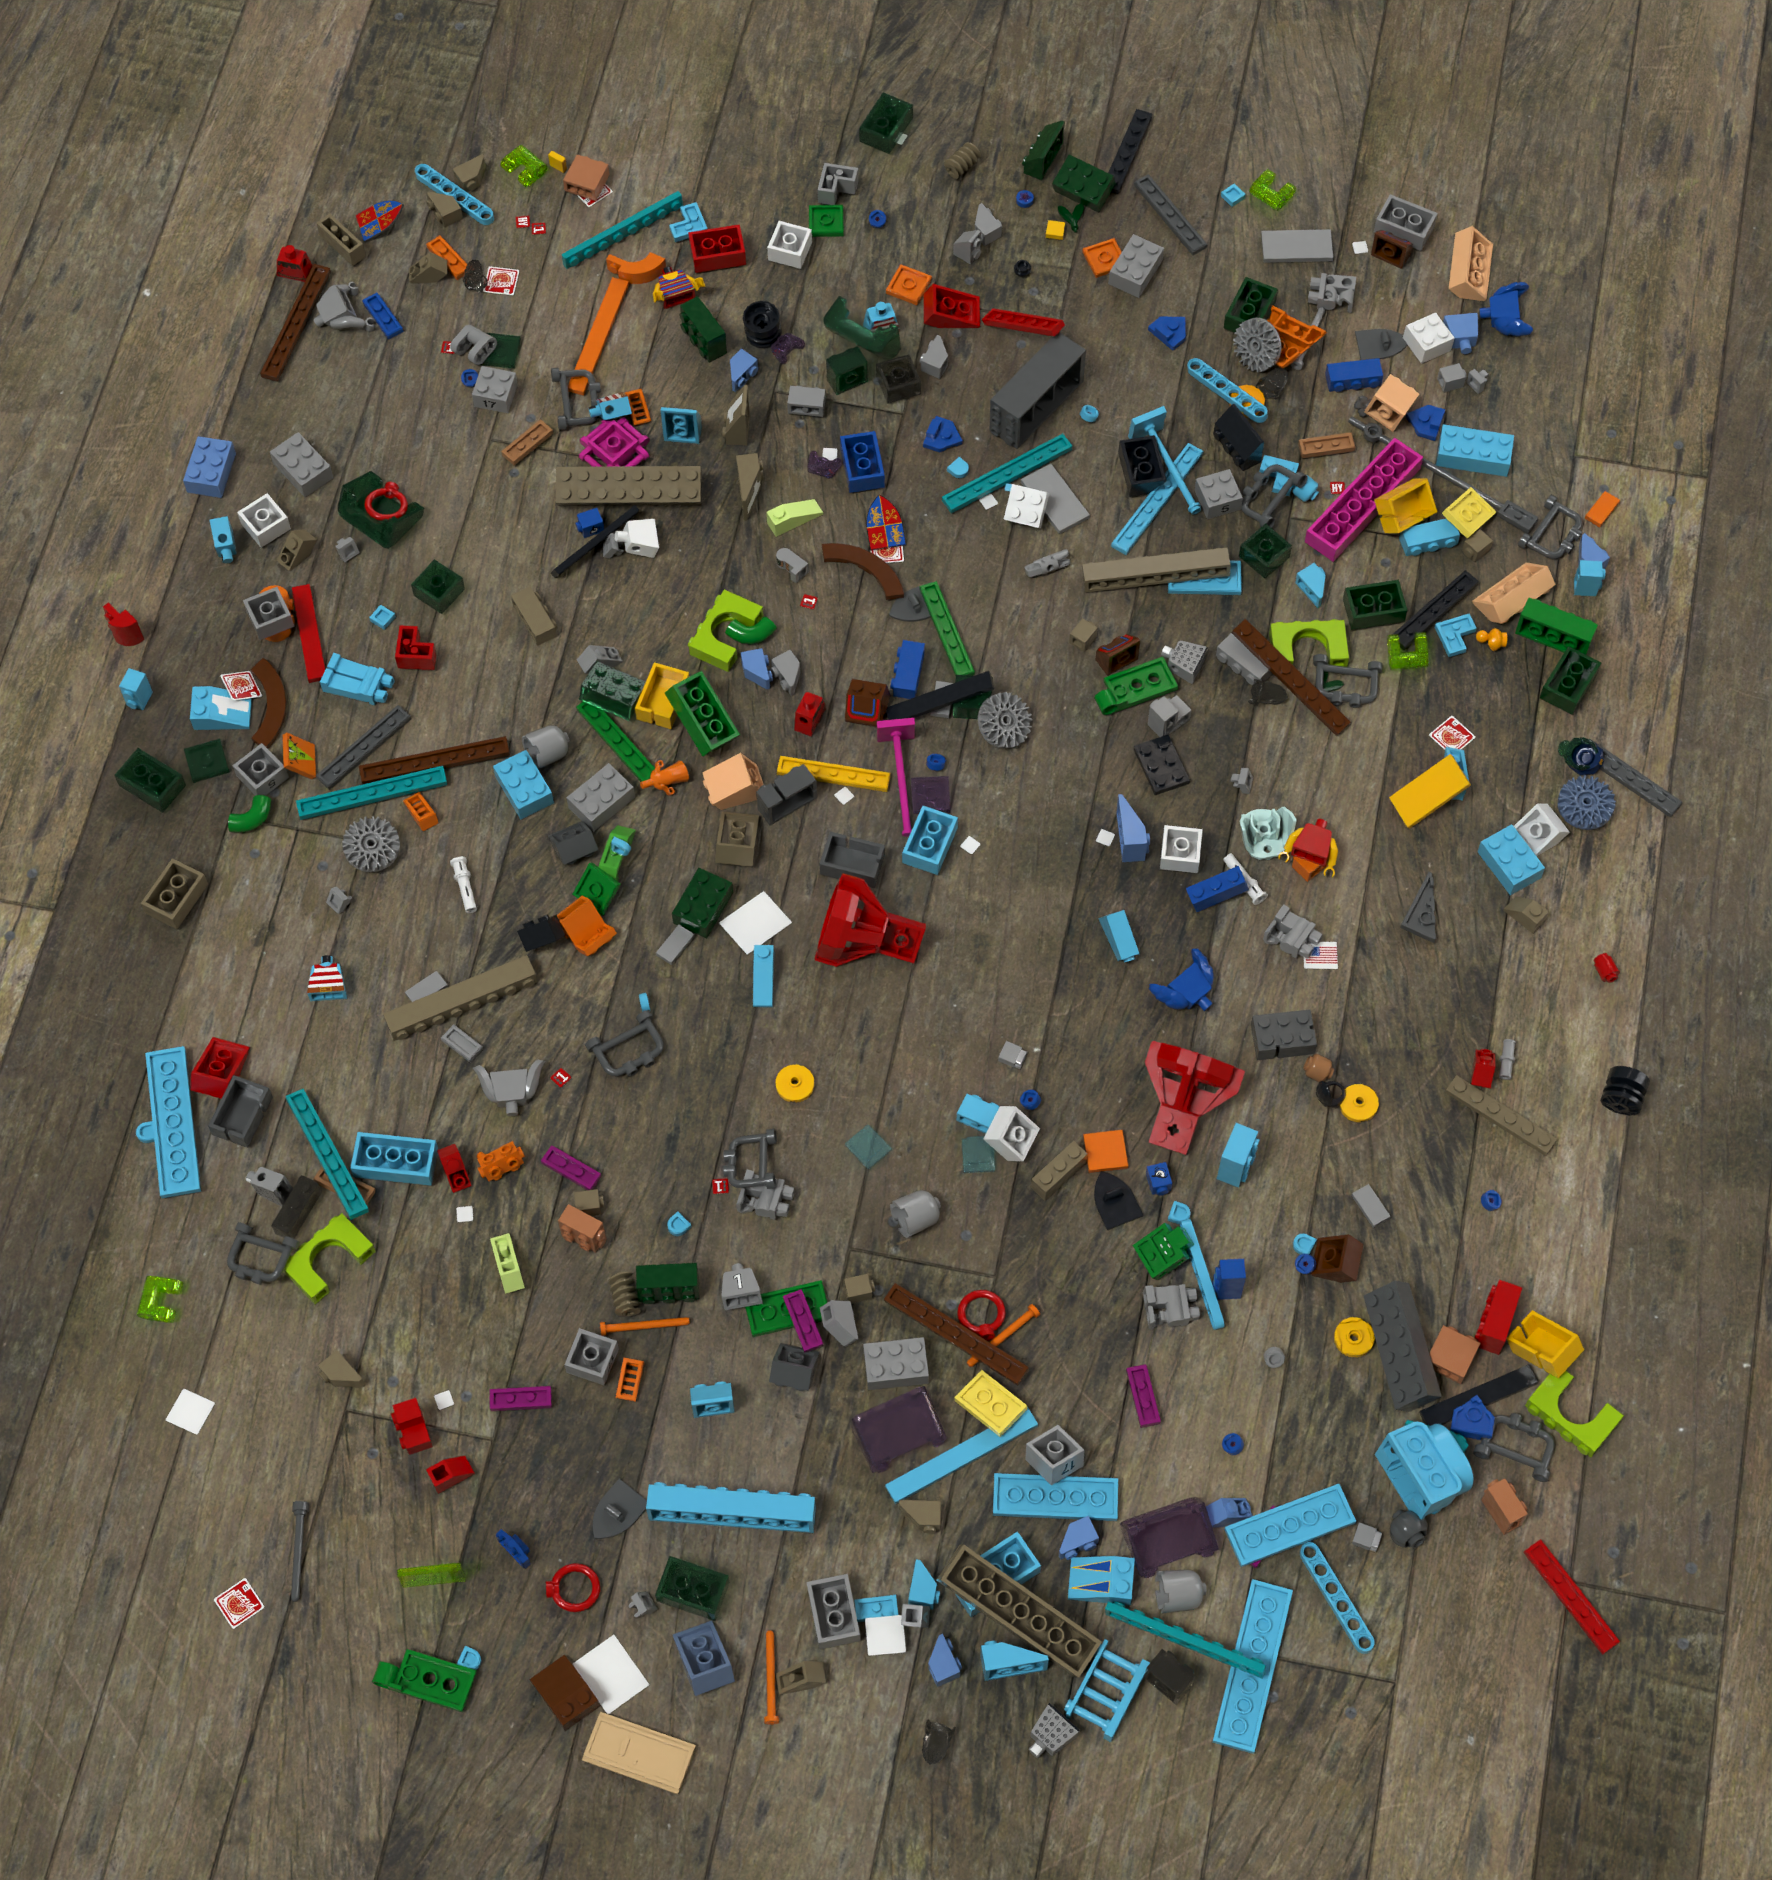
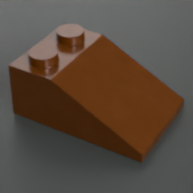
[529,1655,600,1731]

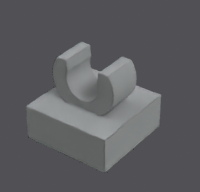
[1466,369,1489,394]
[603,533,624,559]
[335,537,360,562]
[1231,768,1253,794]
[326,886,352,914]
[629,1592,657,1617]

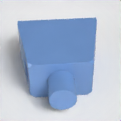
[1443,313,1478,354]

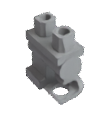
[1308,273,1356,313]
[1263,904,1323,959]
[736,1170,795,1220]
[1143,1284,1200,1330]

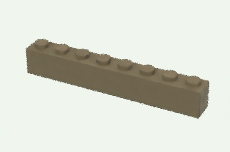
[1082,548,1231,592]
[383,955,537,1041]

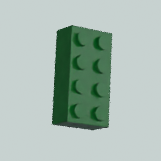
[1515,598,1598,655]
[665,671,740,757]

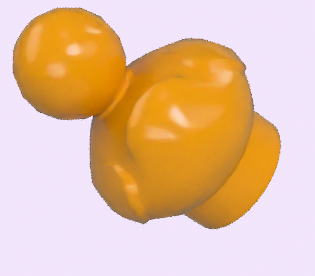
[1476,628,1507,651]

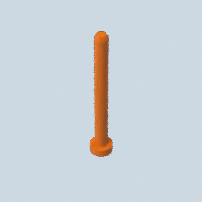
[967,1304,1040,1367]
[600,1317,690,1336]
[764,1630,779,1725]

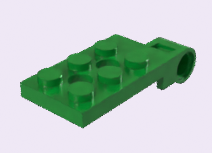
[1094,657,1178,715]
[372,1649,477,1713]

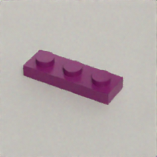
[541,1145,602,1190]
[783,1289,823,1353]
[1126,1364,1161,1428]
[490,1386,552,1411]

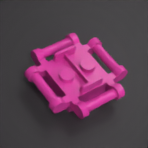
[579,417,650,467]

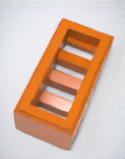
[624,389,651,426]
[403,792,438,831]
[616,1358,644,1402]

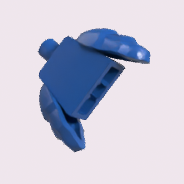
[1479,282,1533,337]
[1149,948,1214,1011]

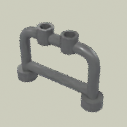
[551,368,601,430]
[1241,464,1308,531]
[1518,494,1583,559]
[1313,654,1383,708]
[585,1010,664,1077]
[723,1128,777,1189]
[227,1222,300,1285]
[1473,1413,1555,1482]

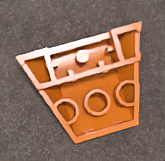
[1267,305,1327,368]

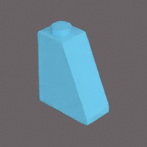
[1099,910,1139,963]

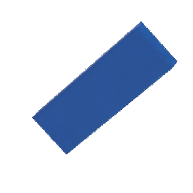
[362,293,404,340]

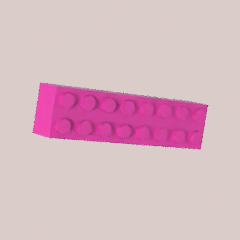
[1305,437,1423,562]

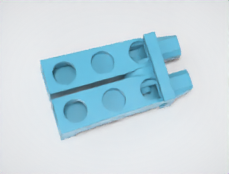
[320,653,395,706]

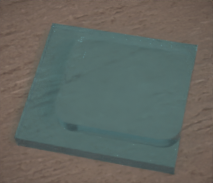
[845,1125,892,1170]
[962,1136,995,1173]

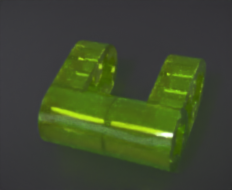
[500,145,547,187]
[1249,169,1296,211]
[1387,632,1428,670]
[137,1276,184,1323]

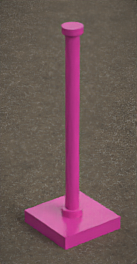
[877,718,915,837]

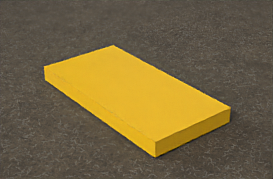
[1389,754,1471,829]

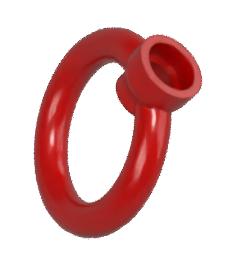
[364,482,408,522]
[957,1290,1006,1341]
[546,1563,600,1612]

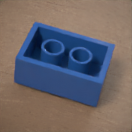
[840,431,885,493]

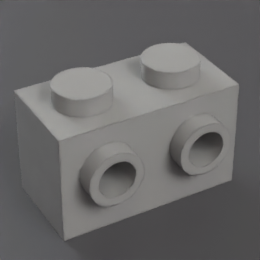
[787,386,826,417]

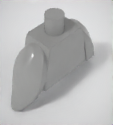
[473,1059,545,1116]

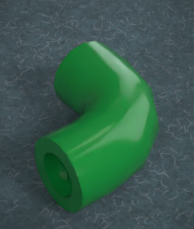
[725,617,777,645]
[228,795,272,833]

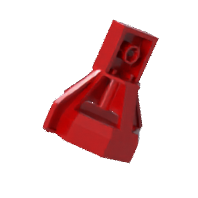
[814,873,926,967]
[1145,1041,1245,1155]

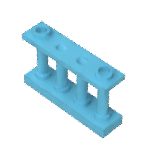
[1064,1639,1150,1742]

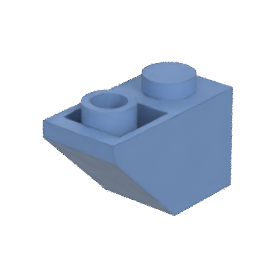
[730,349,758,392]
[1578,533,1610,569]
[741,648,773,689]
[1203,1498,1252,1528]
[1059,1516,1099,1560]
[928,1634,962,1687]

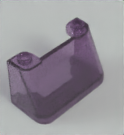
[851,1386,947,1473]
[1120,1497,1219,1578]

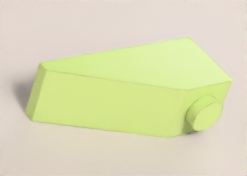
[767,499,823,537]
[490,1233,525,1294]

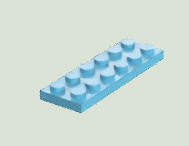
[993,1473,1118,1521]
[1224,1484,1356,1567]

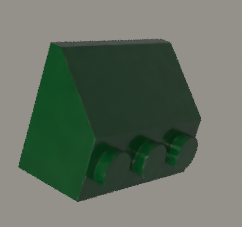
[1022,120,1065,180]

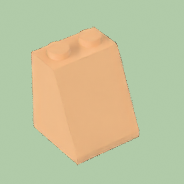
[1364,374,1419,432]
[702,753,764,810]

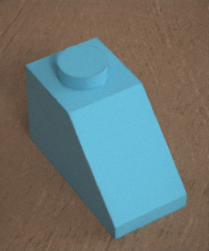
[1295,563,1326,608]
[908,1559,940,1610]

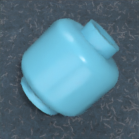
[1292,475,1319,502]

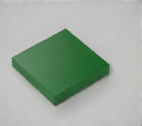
[809,205,844,237]
[572,863,621,916]

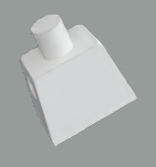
[615,519,659,558]

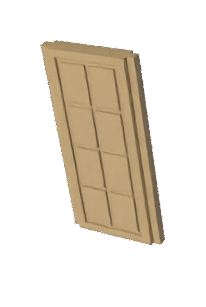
[582,1712,696,1795]

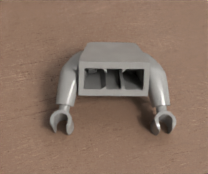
[314,282,375,332]

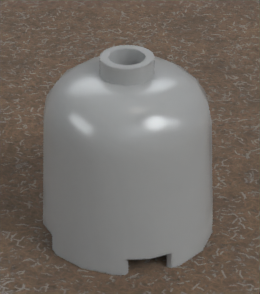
[522,725,570,768]
[890,1190,941,1238]
[1155,1570,1206,1613]

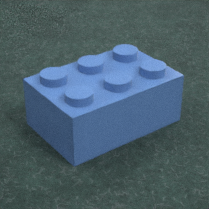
[183,436,236,498]

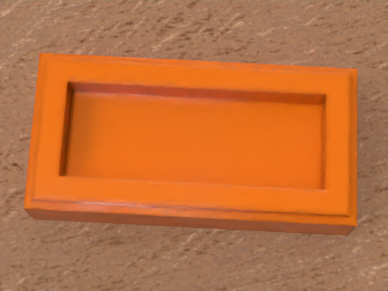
[1585,491,1620,528]

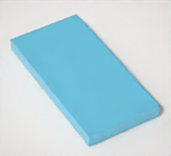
[1168,561,1242,595]

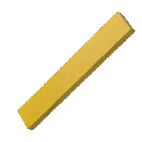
[777,756,890,792]

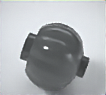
[1390,1510,1428,1548]

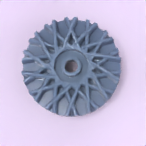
[1557,775,1616,830]

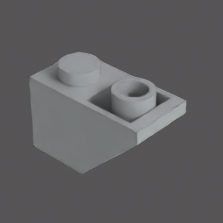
[975,203,1002,246]
[953,230,982,264]
[919,335,948,379]
[577,645,623,675]
[770,650,800,696]
[820,1300,858,1347]

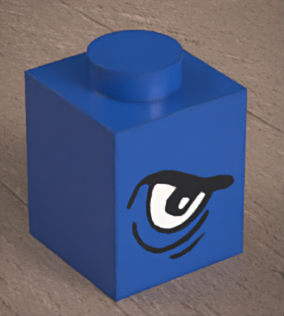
[575,508,604,538]
[1146,1162,1172,1196]

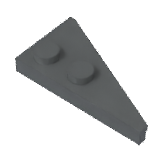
[1400,872,1436,943]

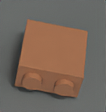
[563,155,610,201]
[558,1204,606,1253]
[1429,1325,1480,1384]
[1481,1479,1528,1535]

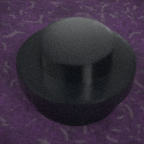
[1014,260,1031,277]

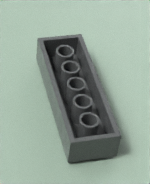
[1364,1280,1442,1412]

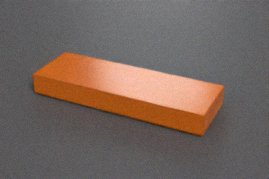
[426,235,471,280]

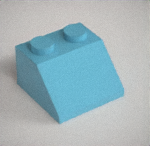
[690,1382,735,1418]

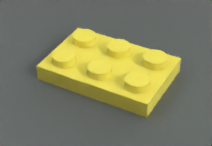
[1442,487,1496,539]
[954,1370,1028,1437]

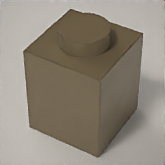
[1462,529,1493,562]
[1069,618,1098,652]
[574,1189,604,1216]
[844,1274,875,1304]

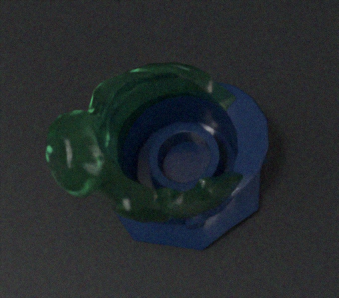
[1558,737,1604,775]

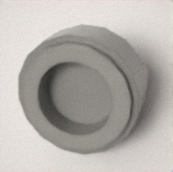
[1263,1347,1285,1368]

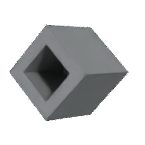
[1437,363,1467,393]
[901,1604,930,1628]

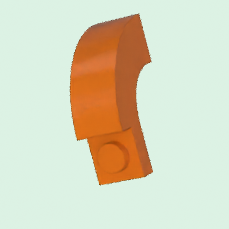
[606,252,666,284]

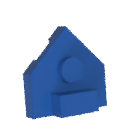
[1148,316,1186,351]
[1406,405,1445,441]
[923,416,963,452]
[1450,1395,1495,1440]
[496,1529,530,1569]

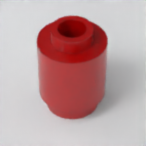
[1593,953,1620,983]

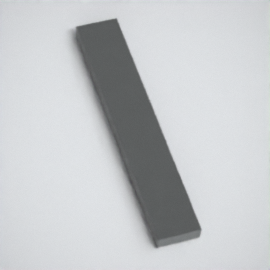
[1134,174,1207,256]
[316,705,411,790]
[1588,739,1682,818]

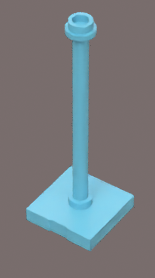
[1128,406,1201,515]

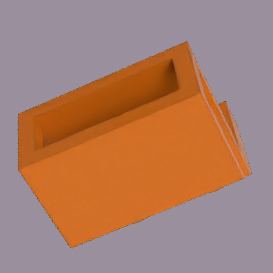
[557,895,617,957]

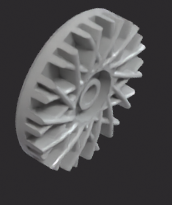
[1233,318,1281,372]
[978,692,1033,749]
[342,816,400,872]

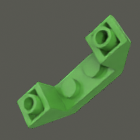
[599,825,636,881]

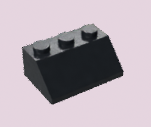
[1213,404,1264,471]
[1118,435,1166,497]

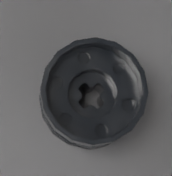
[743,301,782,348]
[1600,1066,1650,1116]

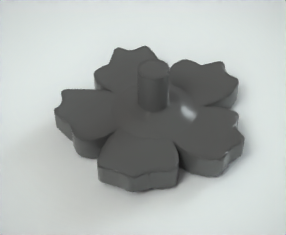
[1354,395,1371,417]

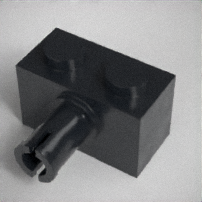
[517,914,566,952]

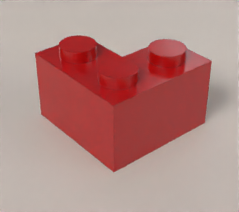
[395,625,437,670]
[391,1398,433,1455]

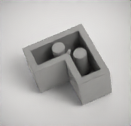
[818,163,858,205]
[1148,695,1191,737]

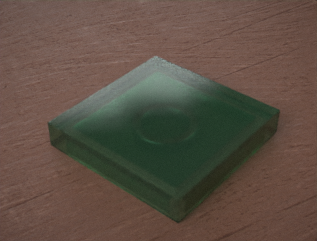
[480,333,521,369]
[184,739,230,783]

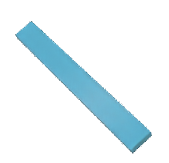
[1111,443,1203,555]
[885,1407,1038,1504]

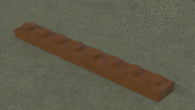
[260,264,331,382]
[1231,619,1351,736]
[359,736,510,785]
[884,1283,1029,1386]

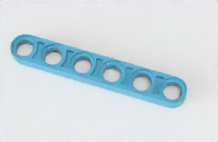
[415,164,494,225]
[1187,358,1268,423]
[1180,1219,1224,1330]
[1300,1542,1374,1654]

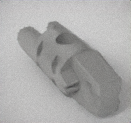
[1024,549,1071,577]

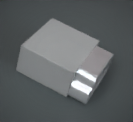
[998,1041,1027,1069]
[1352,1522,1382,1552]

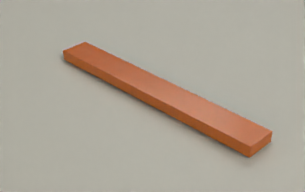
[568,277,629,396]

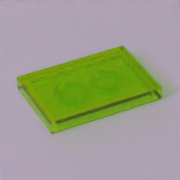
[397,1563,466,1588]

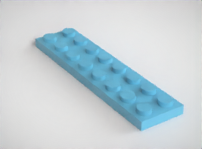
[145,1046,201,1198]
[1212,1579,1293,1754]

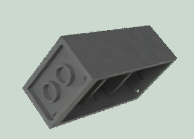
[989,333,1086,449]

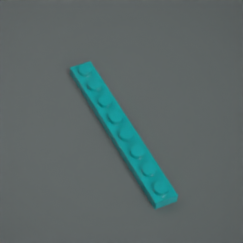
[561,191,683,269]
[942,433,1073,514]
[296,766,448,820]
[285,1089,369,1220]
[1105,1601,1266,1679]

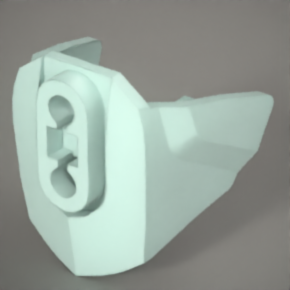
[1240,807,1296,860]

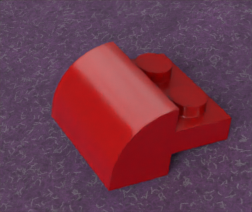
[103,602,144,646]

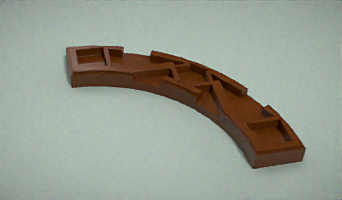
[822,543,904,600]
[251,658,287,749]

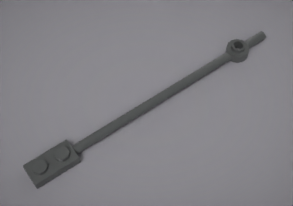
[1348,417,1538,534]

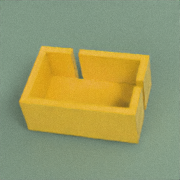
[1374,478,1437,533]
[635,662,689,729]
[1506,1310,1584,1378]

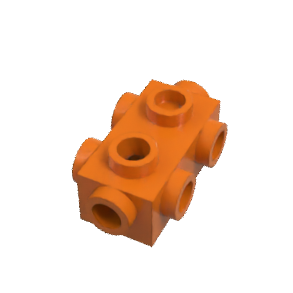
[477,1141,525,1181]

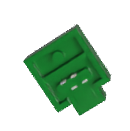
[1132,1223,1194,1280]

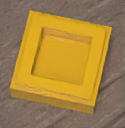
[548,151,567,173]
[1046,220,1065,240]

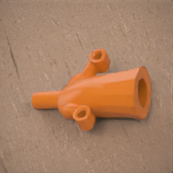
[640,760,689,796]

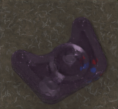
[771,333,805,364]
[808,451,842,479]

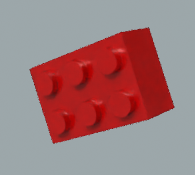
[688,224,746,273]
[1474,1280,1522,1355]

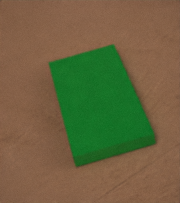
[745,1280,827,1337]

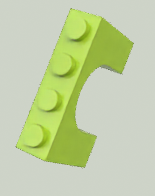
[688,589,763,672]
[1269,619,1349,667]
[283,1213,376,1304]
[1525,1371,1624,1457]

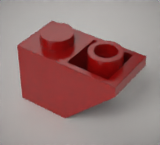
[1471,1049,1495,1088]
[437,1144,472,1193]
[426,1456,475,1494]

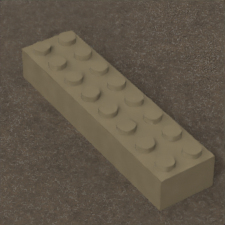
[556,466,702,506]
[936,1544,1102,1678]

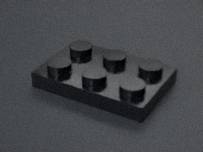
[1133,735,1190,795]

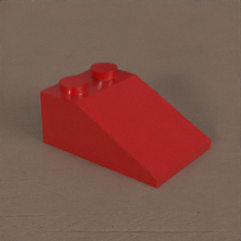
[923,284,980,328]
[190,1037,250,1099]

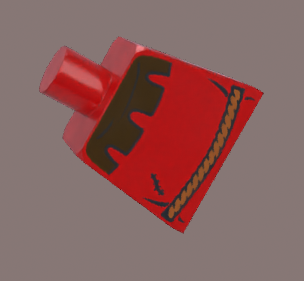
[277,245,313,282]
[794,692,826,737]

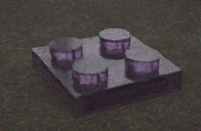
[911,776,951,814]

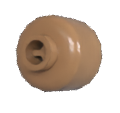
[1303,1054,1334,1082]

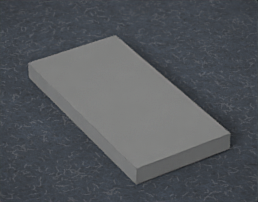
[1261,229,1333,263]
[1020,464,1090,534]

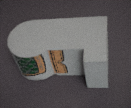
[776,548,809,584]

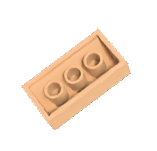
[1449,226,1493,301]
[1472,563,1556,624]

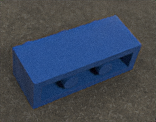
[1325,358,1383,392]
[890,640,925,699]
[1186,866,1249,912]
[1212,1259,1246,1300]

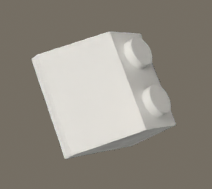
[1514,804,1570,856]

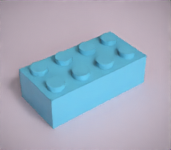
[1436,424,1514,477]
[350,1132,439,1186]
[955,1531,1041,1617]

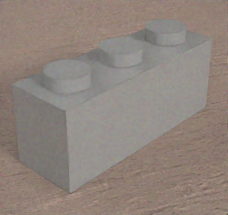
[1216,633,1273,688]

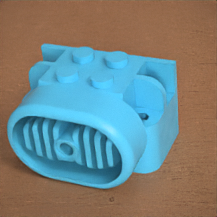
[1375,1421,1474,1520]

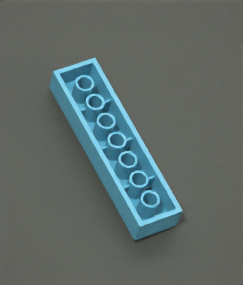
[646,1482,816,1533]

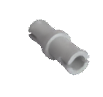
[1499,1039,1516,1080]

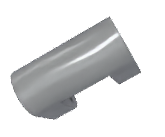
[450,324,497,365]

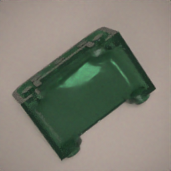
[823,296,901,359]
[338,471,425,548]

